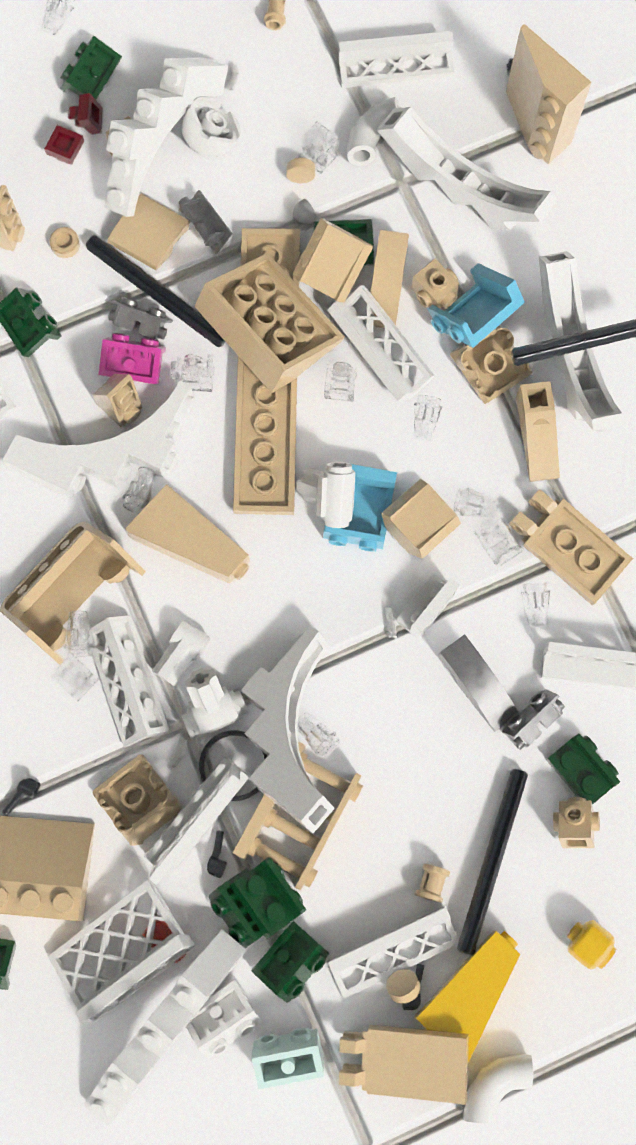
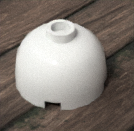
[182,97,241,157]

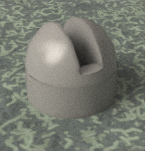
[293,198,317,225]

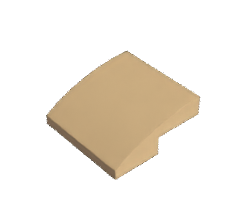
[107,193,190,271]

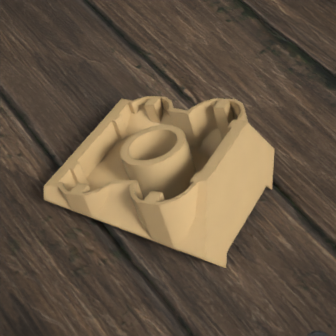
[292,218,373,303]
[449,325,533,404]
[381,479,461,559]
[92,754,182,846]

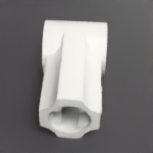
[152,621,211,687]

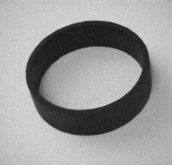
[199,730,267,801]

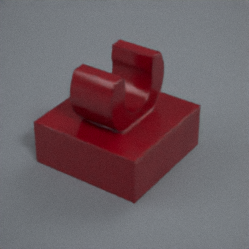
[68,93,103,135]
[44,125,85,165]

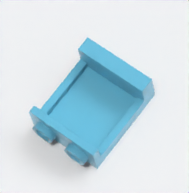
[428,263,525,348]
[323,461,397,552]

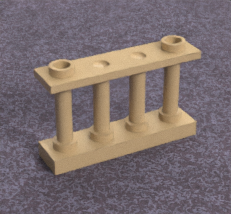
[233,741,364,891]

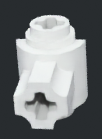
[297,462,355,528]
[181,668,249,738]

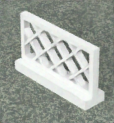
[144,756,249,885]
[47,880,196,1024]

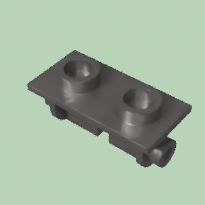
[178,190,233,254]
[108,296,173,340]
[501,689,565,750]

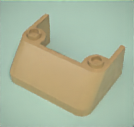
[0,522,146,665]

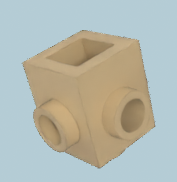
[411,259,459,309]
[553,797,600,848]

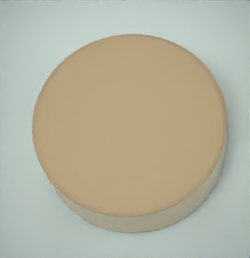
[286,158,315,184]
[49,227,80,258]
[386,969,421,1004]

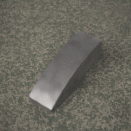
[438,634,519,732]

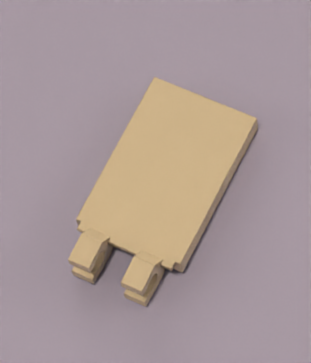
[509,489,634,605]
[339,1025,469,1105]

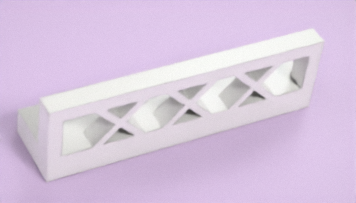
[338,31,455,88]
[327,285,435,402]
[85,615,170,747]
[541,642,636,690]
[327,907,459,999]

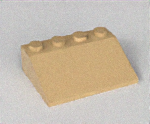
[506,23,592,165]
[194,253,345,393]
[0,816,95,921]

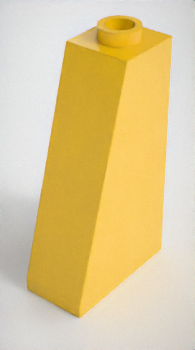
[414,931,521,1063]

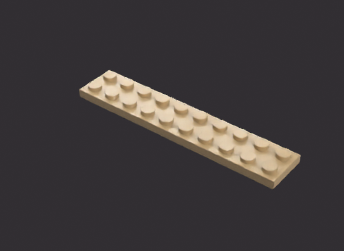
[233,228,300,515]

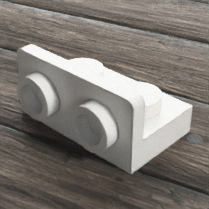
[396,574,460,640]
[186,980,262,1059]

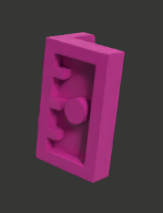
[98,333,166,385]

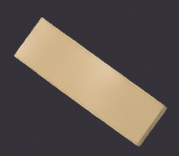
[371,230,409,328]

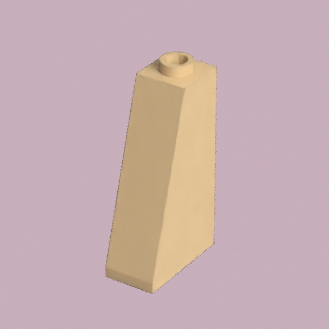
[125,484,250,584]

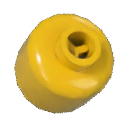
[566,920,617,969]

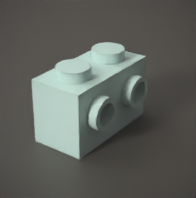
[252,1028,324,1089]

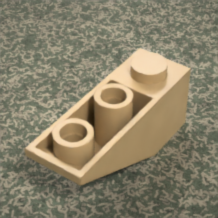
[0,185,25,252]
[92,374,143,428]
[516,381,560,482]

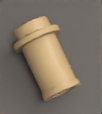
[264,0,286,31]

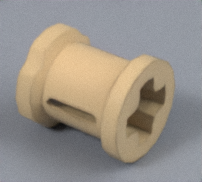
[414,863,450,903]

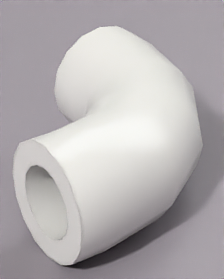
[347,97,401,166]
[463,1054,533,1124]

